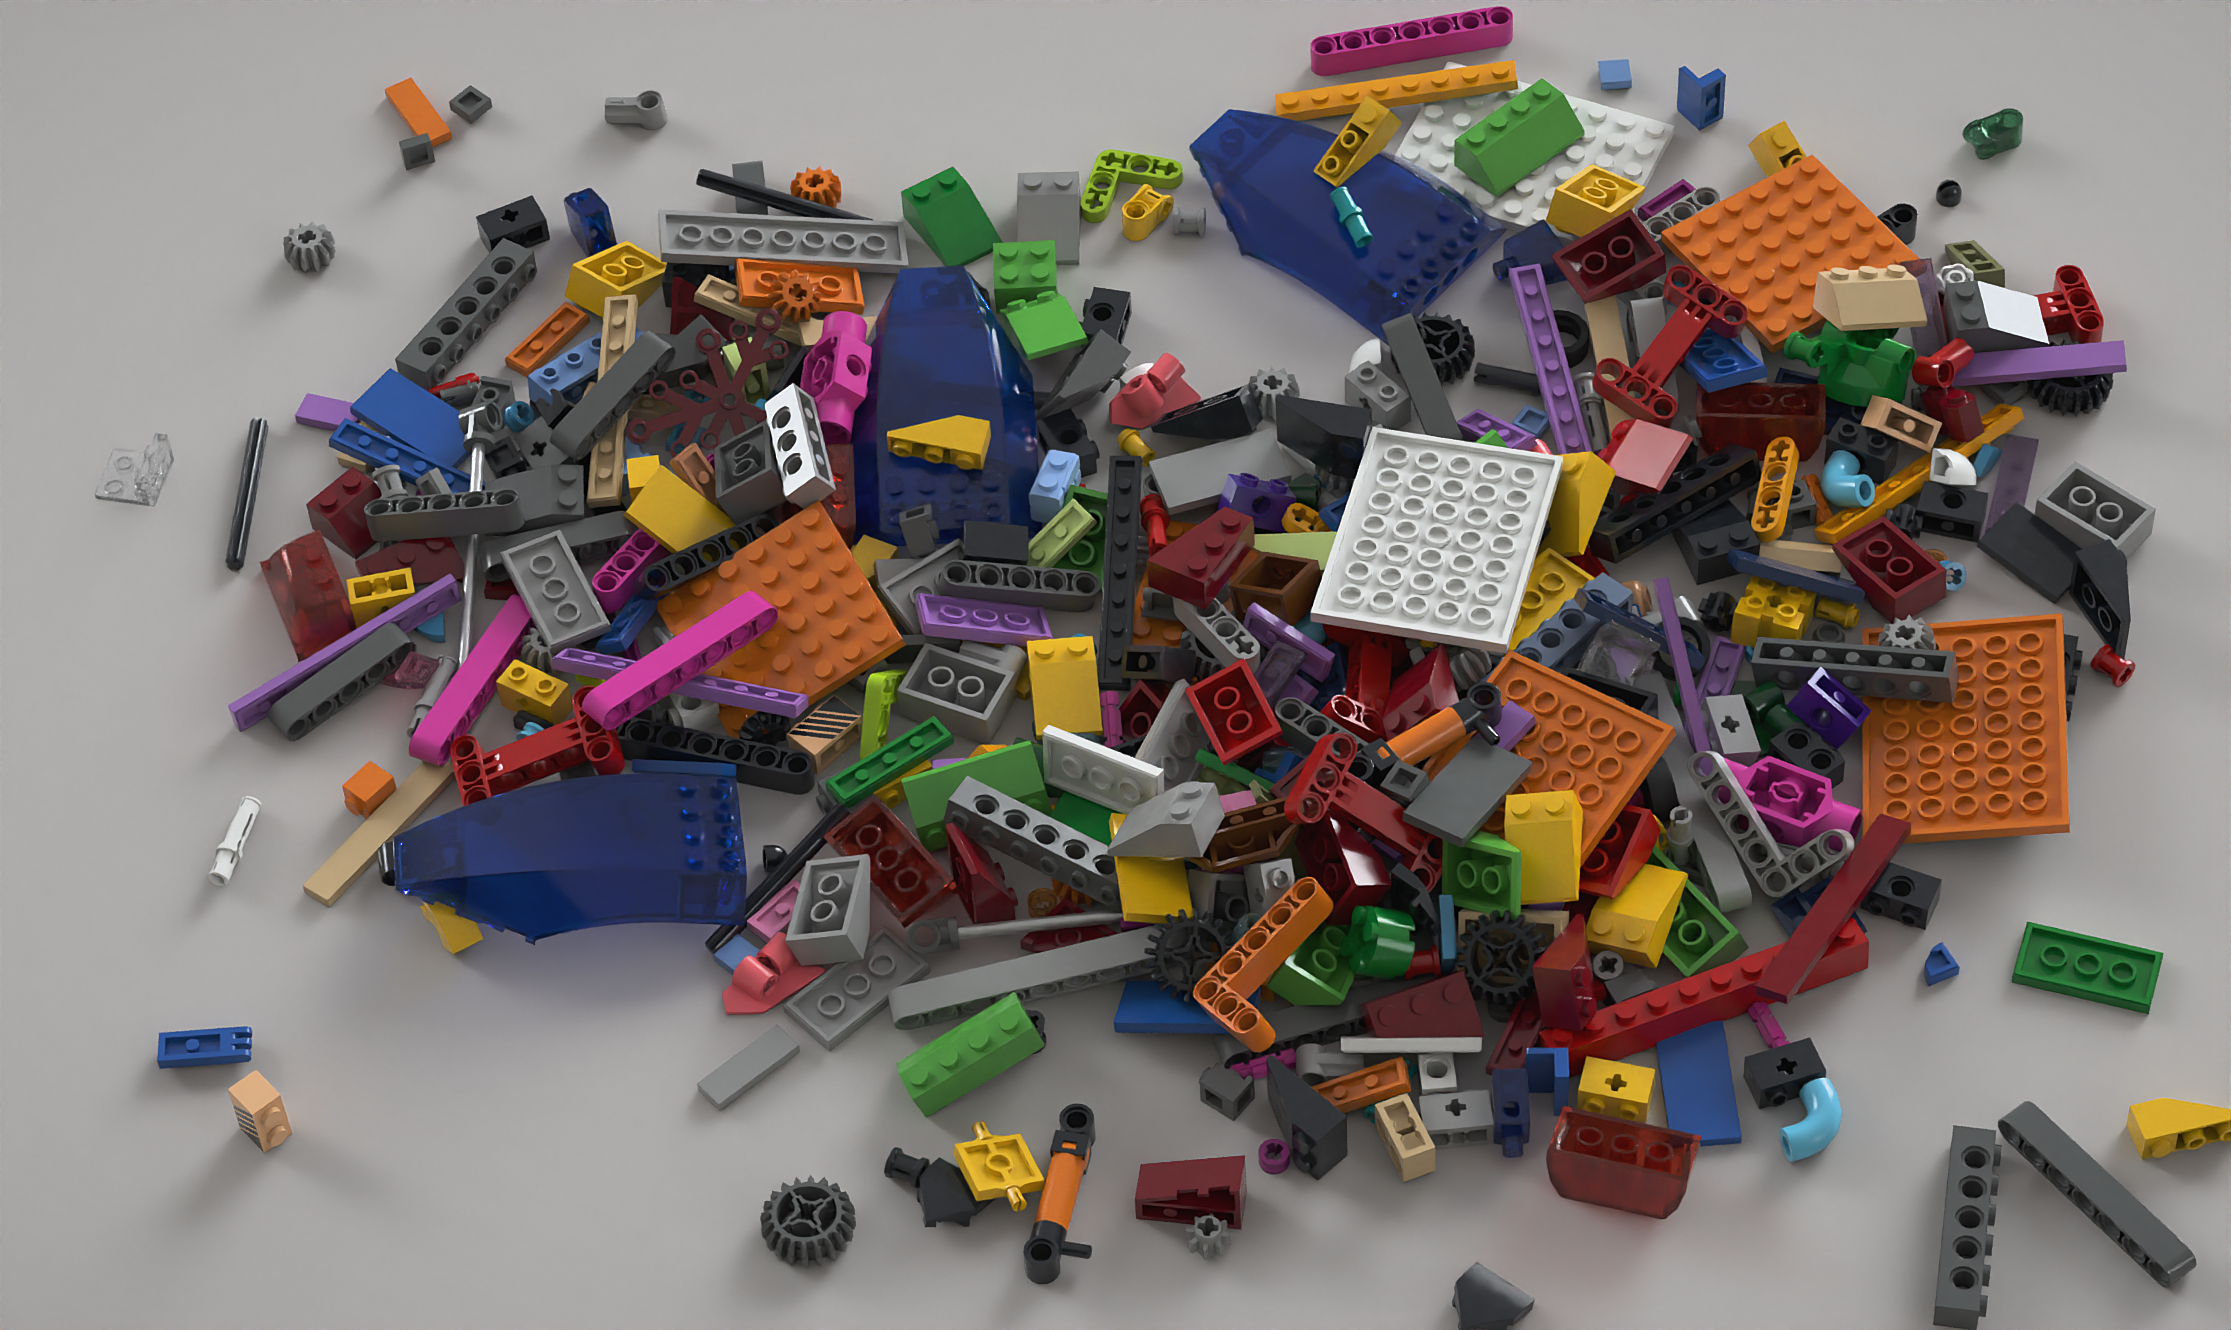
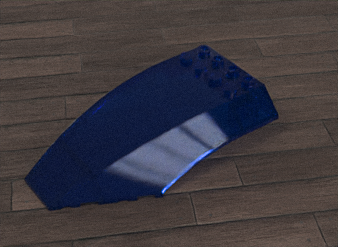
[1189,109,1507,346]
[845,265,1043,548]
[393,774,747,945]

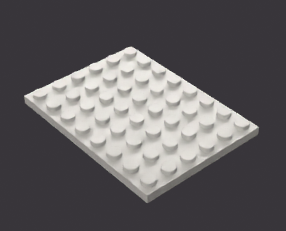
[1379,61,1674,246]
[1310,427,1563,654]

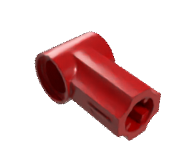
[1912,338,1974,388]

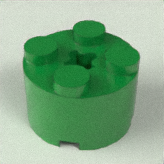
[1340,905,1415,981]

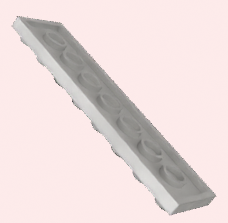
[658,210,909,274]

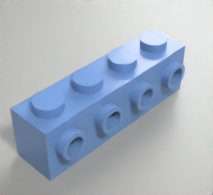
[528,327,644,405]

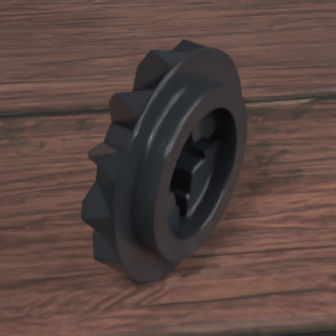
[739,711,791,746]

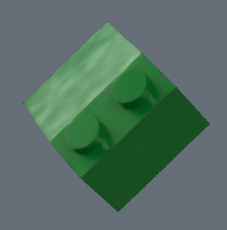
[901,166,1003,272]

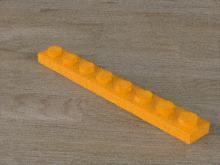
[1275,60,1518,124]
[1814,404,2025,544]

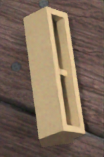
[1759,540,1841,577]

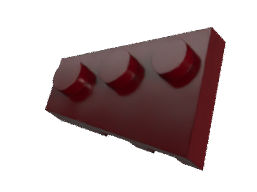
[355,536,464,586]
[1020,898,1118,953]

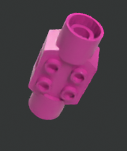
[800,311,872,449]
[1718,756,1863,852]

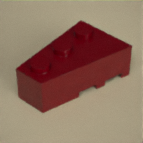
[1146,507,1255,610]
[1358,971,1486,1038]
[1135,1155,1247,1230]

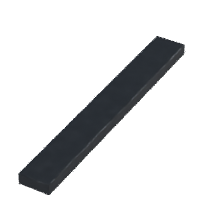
[1097,456,1142,691]

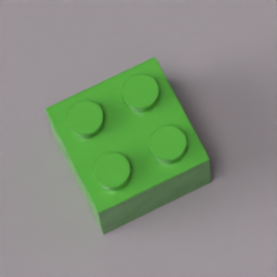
[993,240,1058,314]

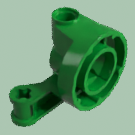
[1783,321,1916,407]

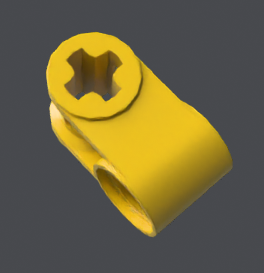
[1122,184,1174,241]

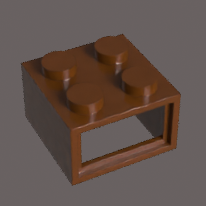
[1228,552,1322,627]

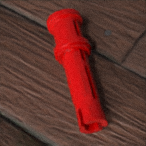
[1140,494,1170,557]

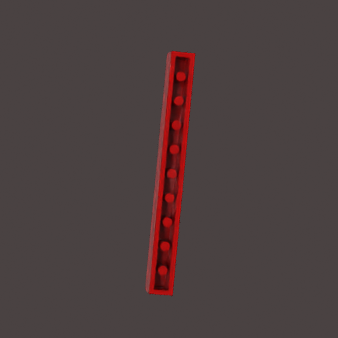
[1539,918,1869,1078]

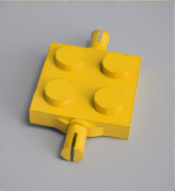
[953,1121,1045,1212]

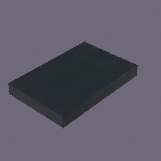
[1976,502,2082,604]

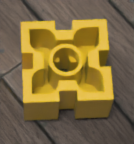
[1730,576,1816,649]

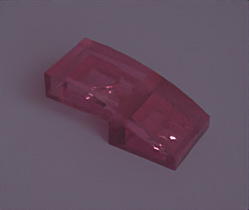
[379,651,440,689]

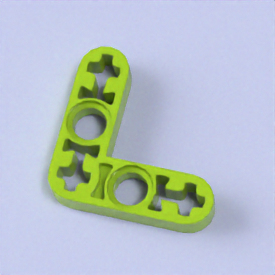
[1080,149,1183,223]
[859,669,909,761]

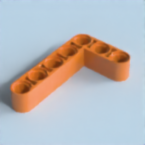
[1193,877,1333,1052]

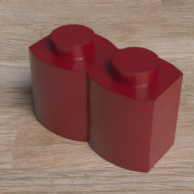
[1920,386,1984,442]

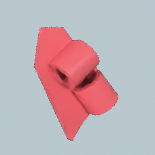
[1109,353,1201,429]
[722,932,826,1015]

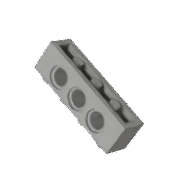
[764,383,836,509]

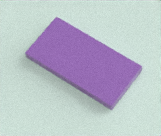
[915,593,1053,647]

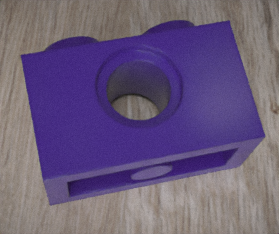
[1217,473,1296,533]
[1786,667,1872,749]

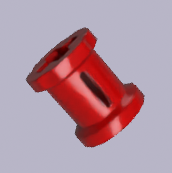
[2090,644,2136,687]
[1405,945,1441,980]

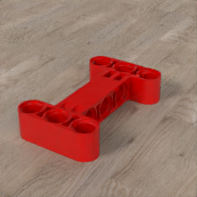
[1592,265,1748,428]
[1932,265,2104,347]
[1320,623,1411,744]
[450,685,625,828]
[1284,733,1443,892]

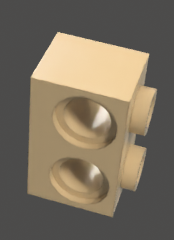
[1375,1093,1435,1182]

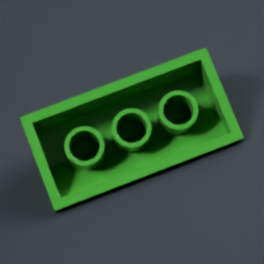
[1454,78,1585,197]
[901,740,1052,853]
[1645,845,1749,978]
[1267,920,1356,1005]
[896,992,1045,1118]

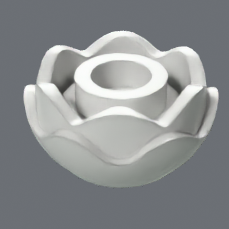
[1936,263,1974,295]

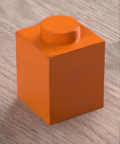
[342,761,397,819]

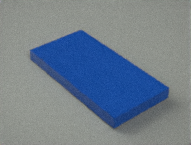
[1680,329,1768,393]
[350,368,472,469]
[1113,981,1262,1034]
[1655,1021,1742,1149]

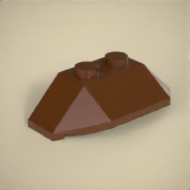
[1184,796,1306,873]

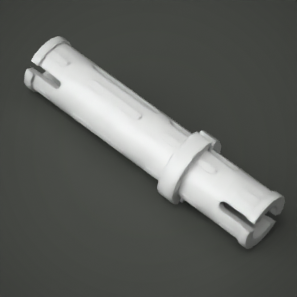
[208,796,262,886]

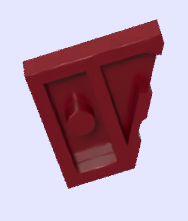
[670,277,735,342]

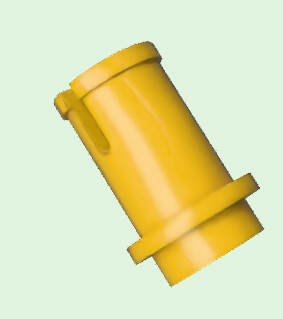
[1117,428,1156,467]
[1816,597,1860,629]

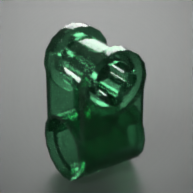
[1962,108,2023,160]

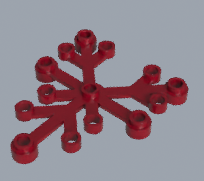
[626,308,789,458]

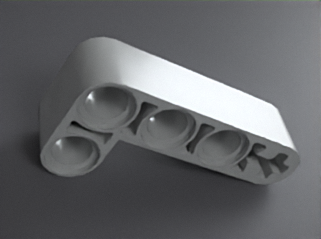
[1626,297,1679,414]
[1173,579,1261,678]

